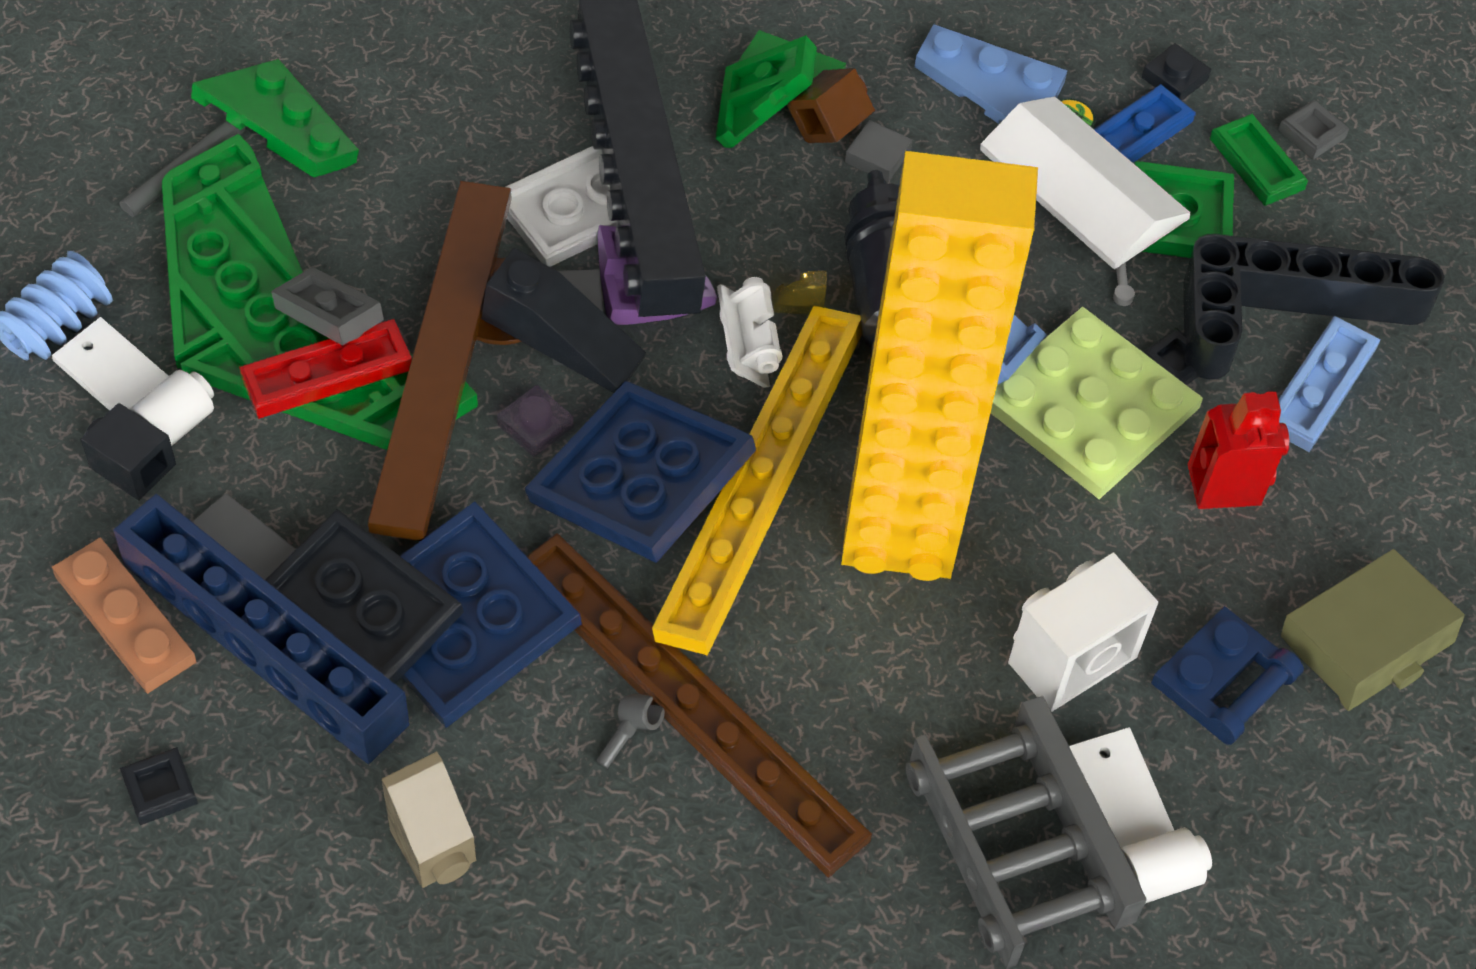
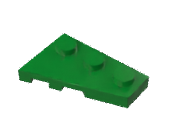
[191,59,359,178]

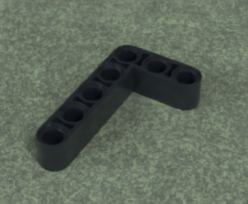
[1183,234,1445,380]

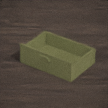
[1281,549,1465,711]

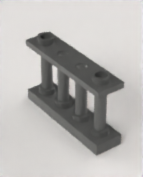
[906,696,1147,969]

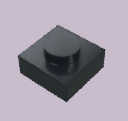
[1141,43,1211,101]

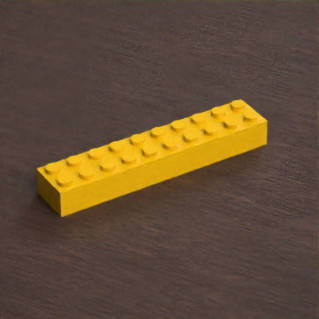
[841,151,1038,581]

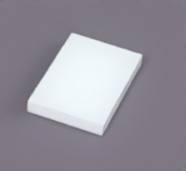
[506,146,618,267]

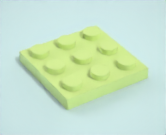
[990,306,1203,499]

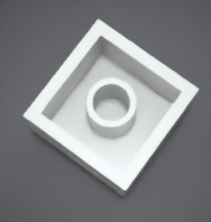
[1008,552,1158,712]

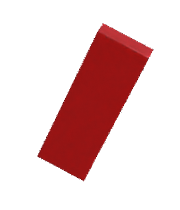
[239,319,412,419]

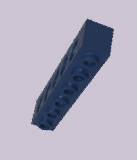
[113,494,409,765]

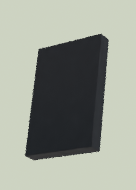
[265,509,464,684]

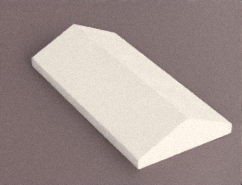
[980,96,1190,269]

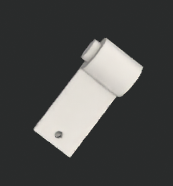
[52,317,214,446]
[1069,727,1212,903]

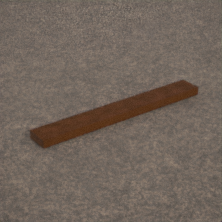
[368,181,512,541]
[526,533,872,878]

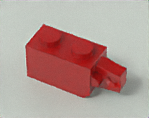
[1187,392,1289,509]

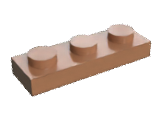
[52,537,197,694]

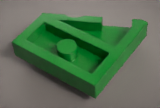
[716,35,817,148]

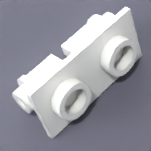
[717,277,783,388]

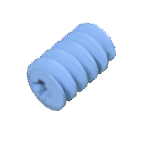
[0,251,113,361]

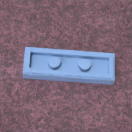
[1278,316,1381,452]

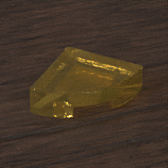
[772,270,827,314]

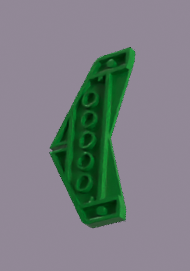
[162,134,478,450]

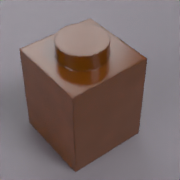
[787,68,875,143]

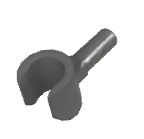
[596,694,665,769]

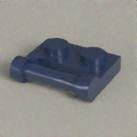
[1151,606,1304,745]

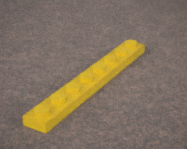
[652,306,862,656]

